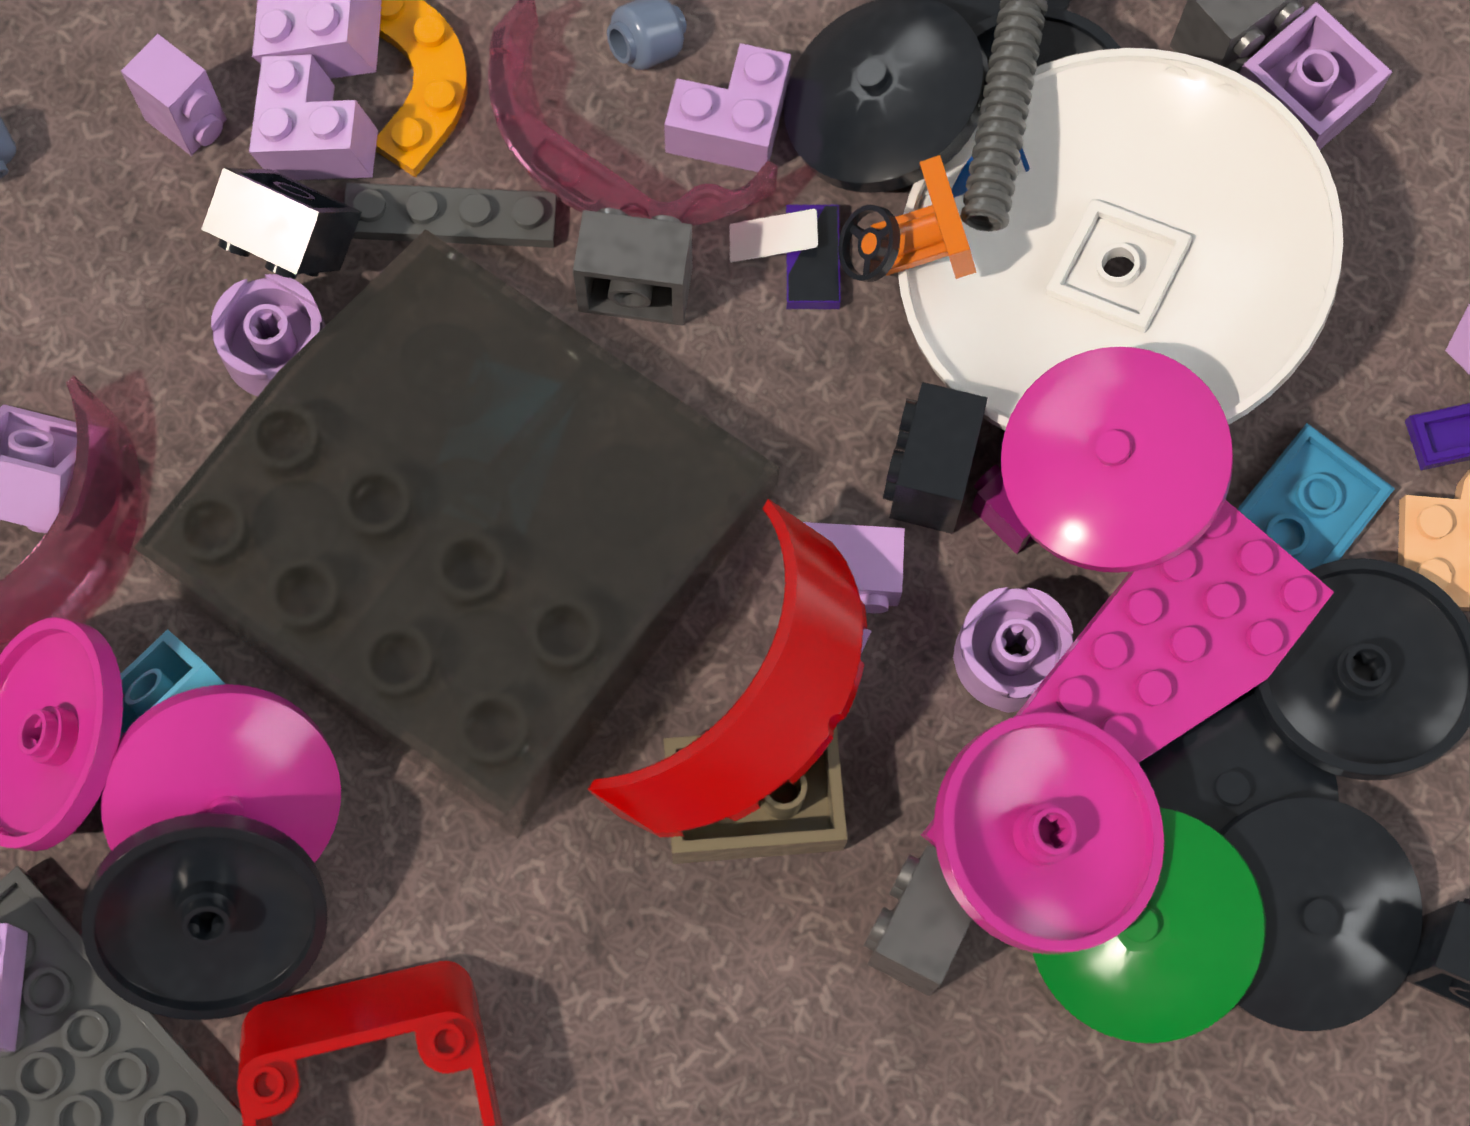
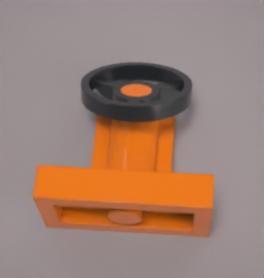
[838,155,976,282]

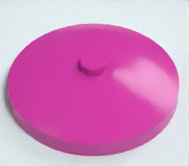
[1001,347,1233,573]
[0,618,123,851]
[100,684,341,863]
[934,712,1164,954]

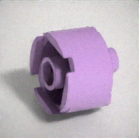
[211,274,331,401]
[953,587,1073,713]

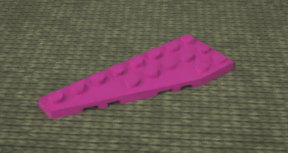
[921,499,1334,847]

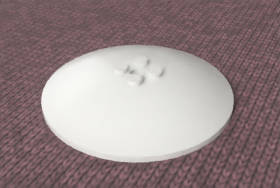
[898,48,1343,430]

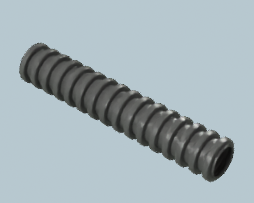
[960,0,1048,232]

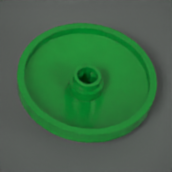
[1032,807,1266,1043]

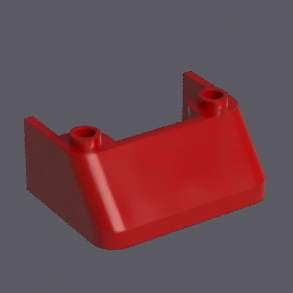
[237,961,503,1126]

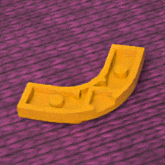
[376,0,468,178]

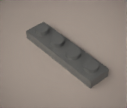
[344,183,558,248]

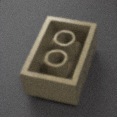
[663,726,847,864]

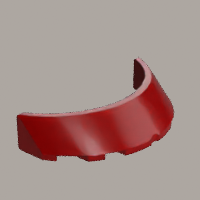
[588,499,868,838]

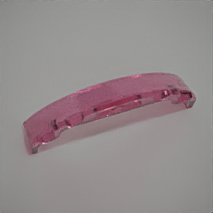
[488,0,778,226]
[0,375,143,654]

